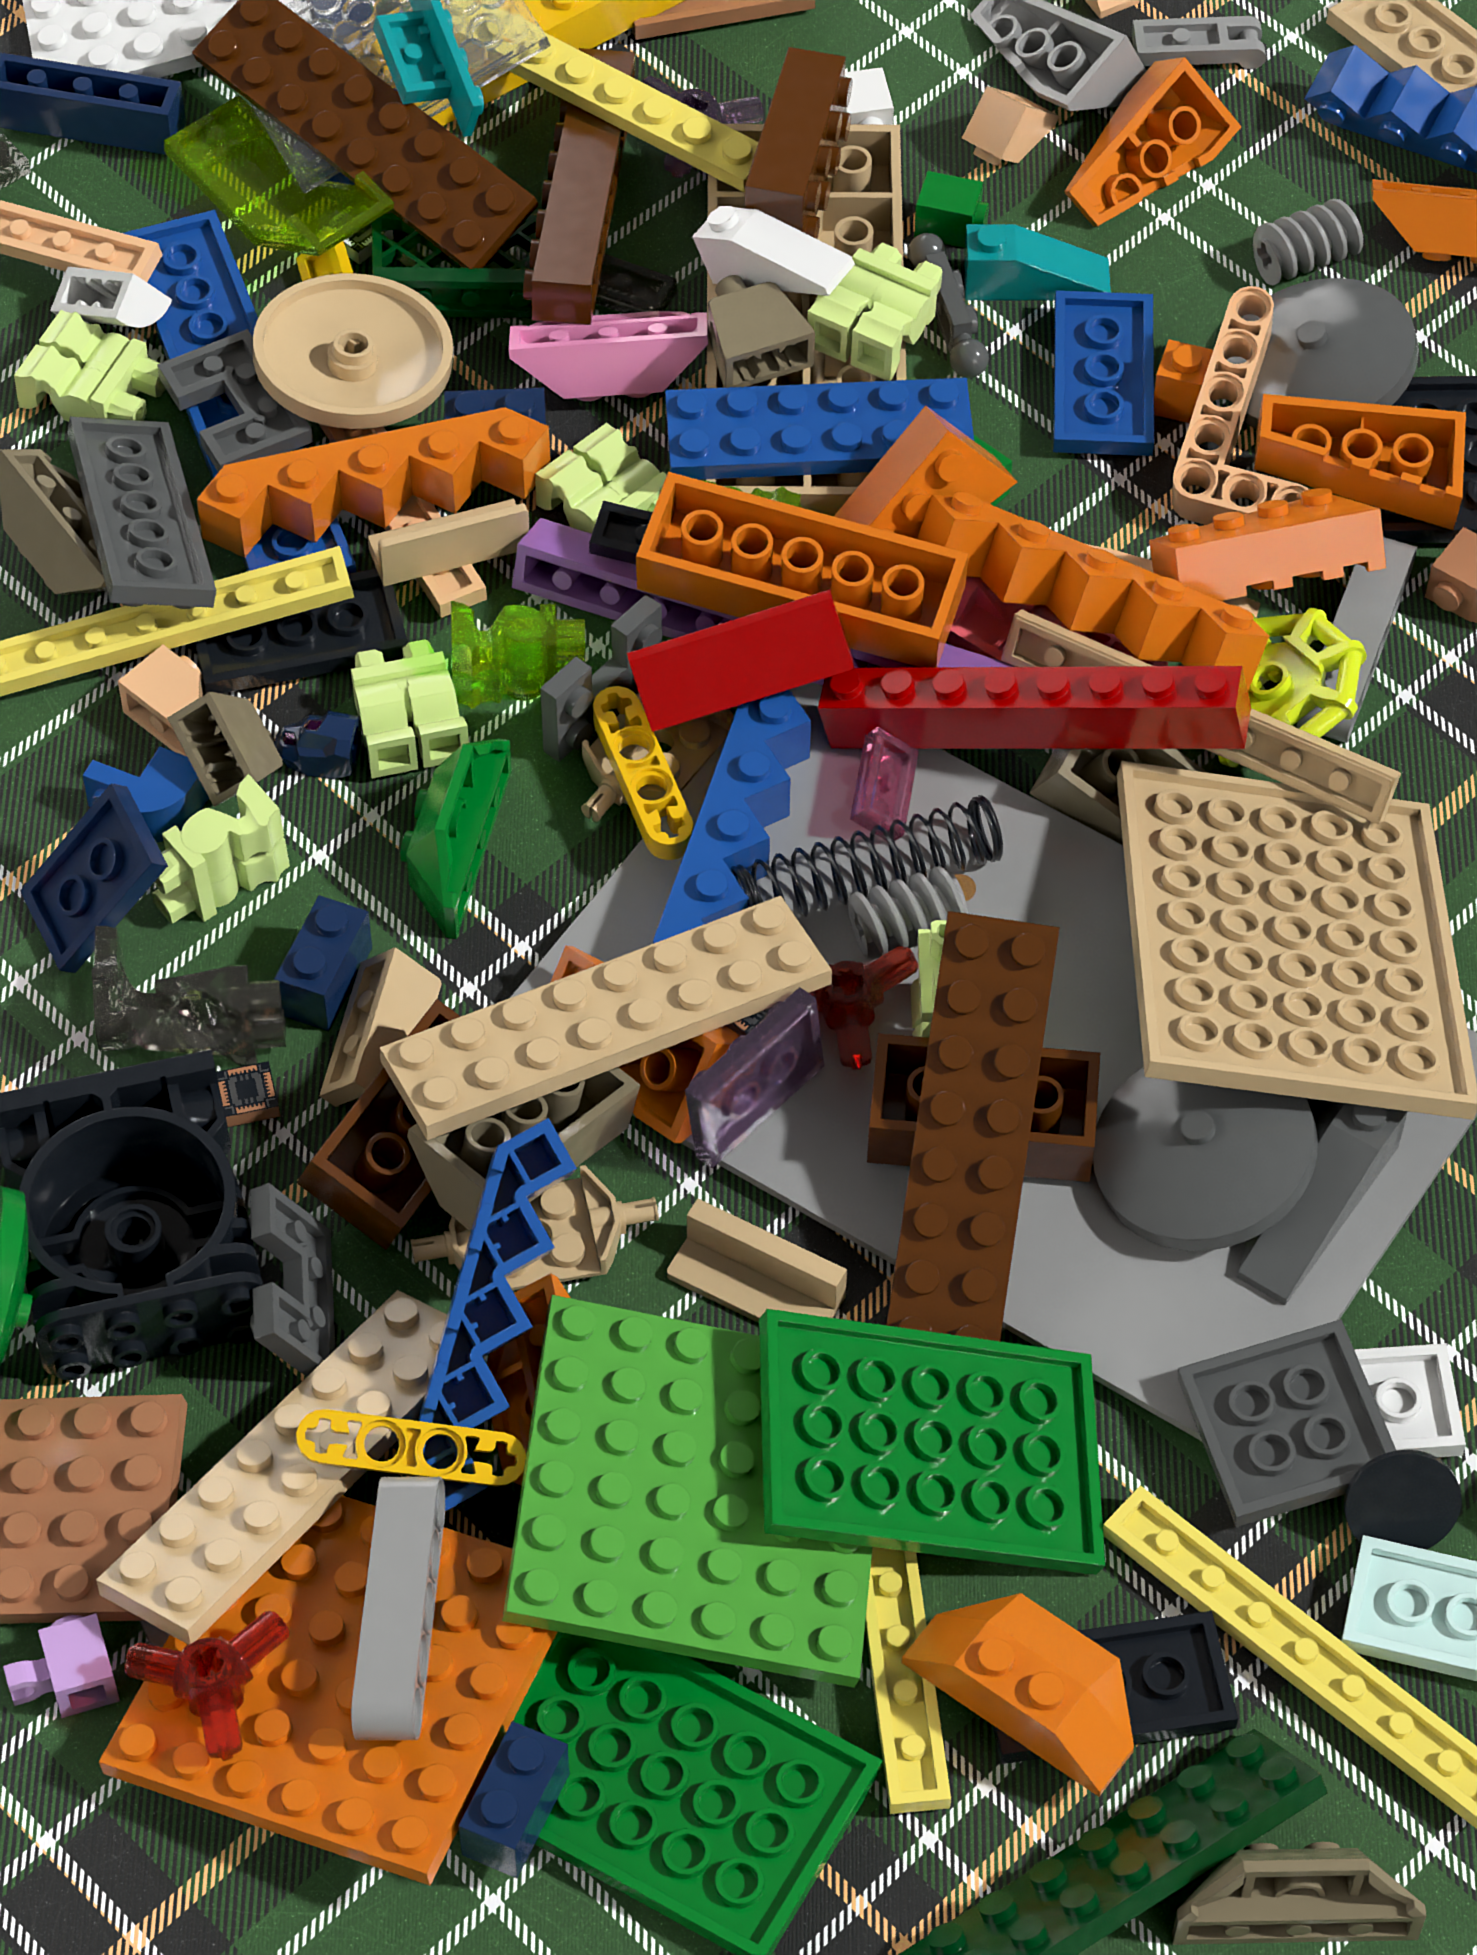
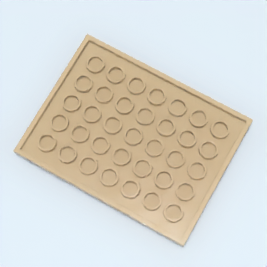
[1117,761,1477,1120]

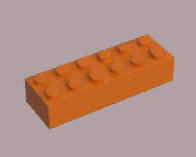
[636,472,969,667]

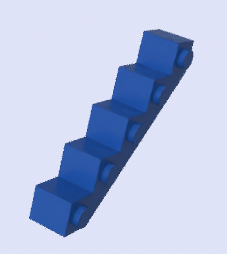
[1304,45,1477,173]
[653,690,811,944]
[409,1118,577,1512]

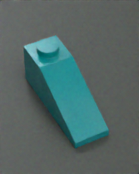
[964,224,1111,300]

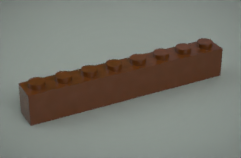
[523,48,635,325]

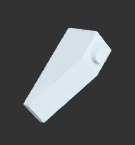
[692,206,855,296]

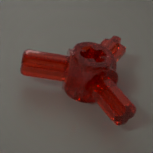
[802,946,919,1070]
[125,1611,290,1761]

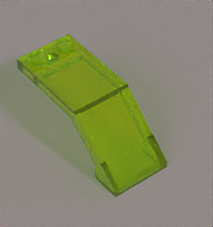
[164,95,394,256]

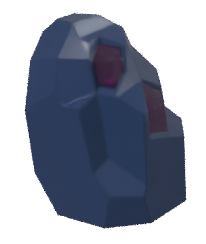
[274,711,362,779]

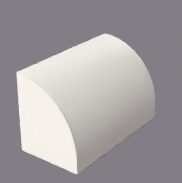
[50,267,172,328]

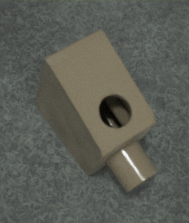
[708,275,815,388]
[167,692,283,807]

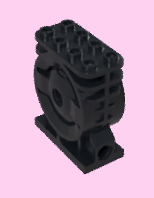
[0,1049,263,1380]

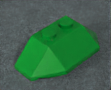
[400,738,512,939]

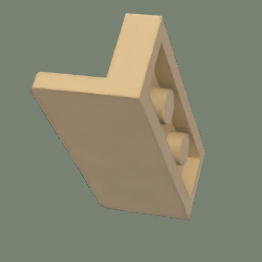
[368,499,529,587]
[319,947,442,1107]
[667,1199,847,1323]

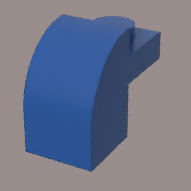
[83,746,209,843]

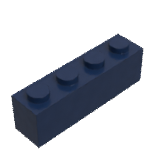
[0,52,186,156]

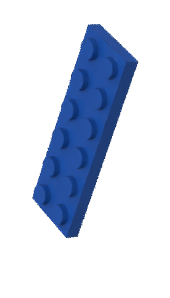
[665,378,974,480]

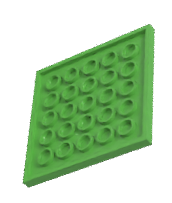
[502,1295,873,1688]

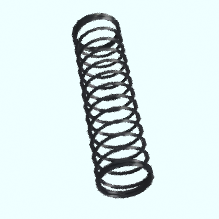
[730,795,1003,917]

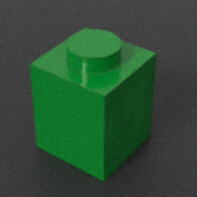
[914,171,989,248]

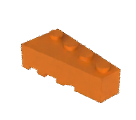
[1254,394,1466,530]

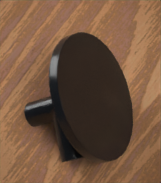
[1344,1450,1462,1549]

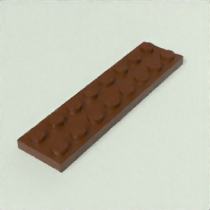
[192,0,538,269]
[887,911,1060,1341]

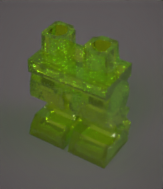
[451,601,585,709]

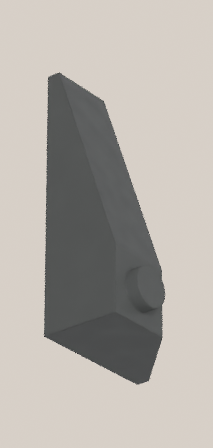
[1237,1098,1408,1305]

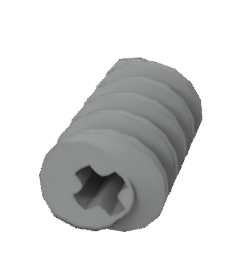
[1253,198,1363,286]
[848,866,969,957]

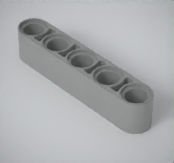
[1297,537,1417,743]
[351,1477,445,1740]

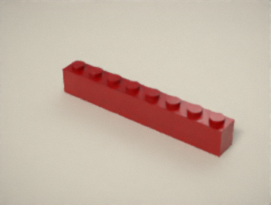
[818,666,1251,749]

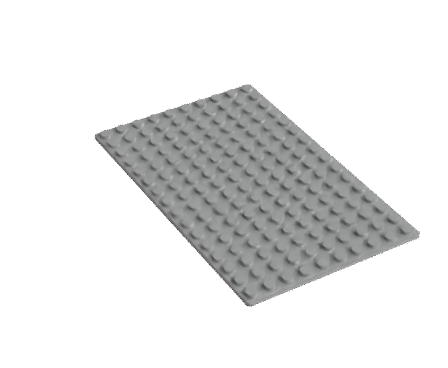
[510,682,1477,1441]

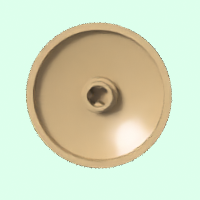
[253,273,453,429]

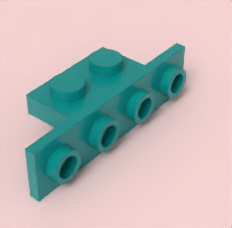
[373,0,484,137]

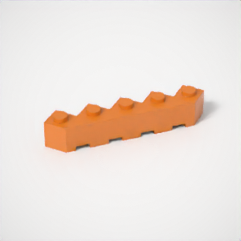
[197,407,550,558]
[917,492,1269,691]

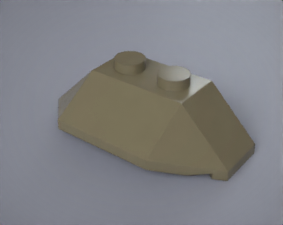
[0,449,107,595]
[1172,1842,1426,1945]

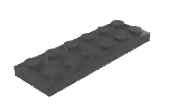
[67,416,217,609]

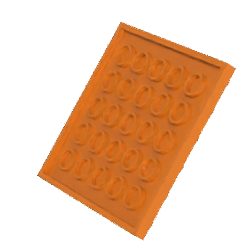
[99,1495,557,1886]

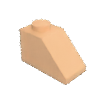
[962,86,1060,166]
[118,644,203,756]

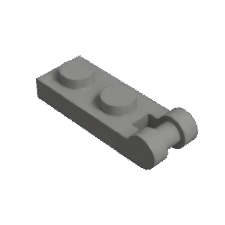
[1131,16,1266,69]

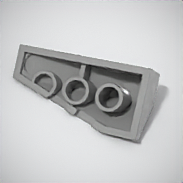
[970,0,1147,111]

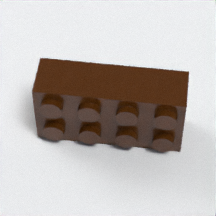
[745,47,853,239]
[296,999,461,1250]
[867,1033,1101,1182]

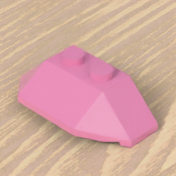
[509,311,708,401]

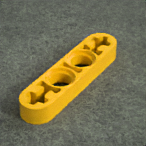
[593,686,693,860]
[296,1409,526,1487]

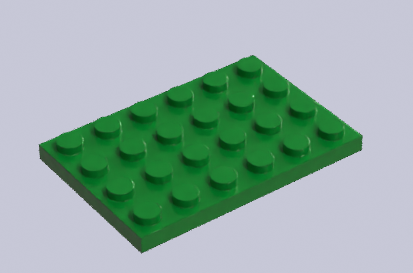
[759,1309,1106,1575]
[513,1632,883,1955]

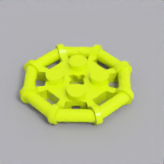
[1218,608,1367,767]

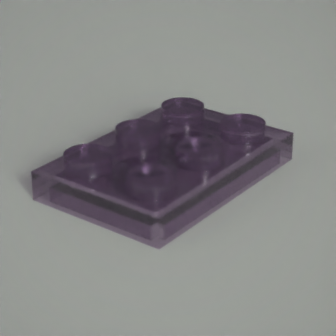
[685,987,825,1168]

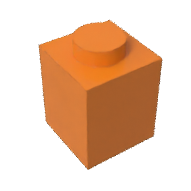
[1154,339,1213,423]

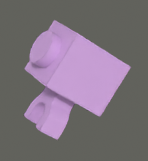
[3,1613,120,1718]

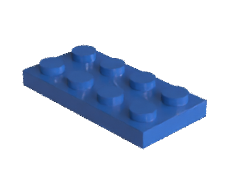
[1053,290,1154,456]

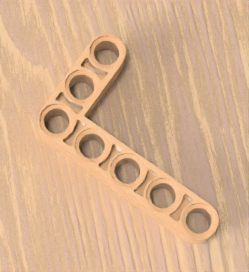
[1172,286,1309,525]

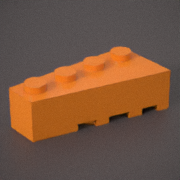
[834,405,1017,539]
[1149,488,1386,601]

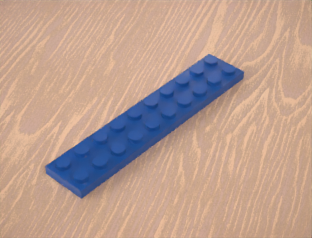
[123,210,356,574]

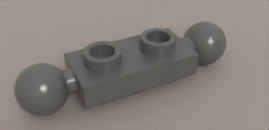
[908,233,989,378]

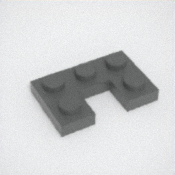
[157,329,313,472]
[540,595,663,762]
[247,1183,335,1377]

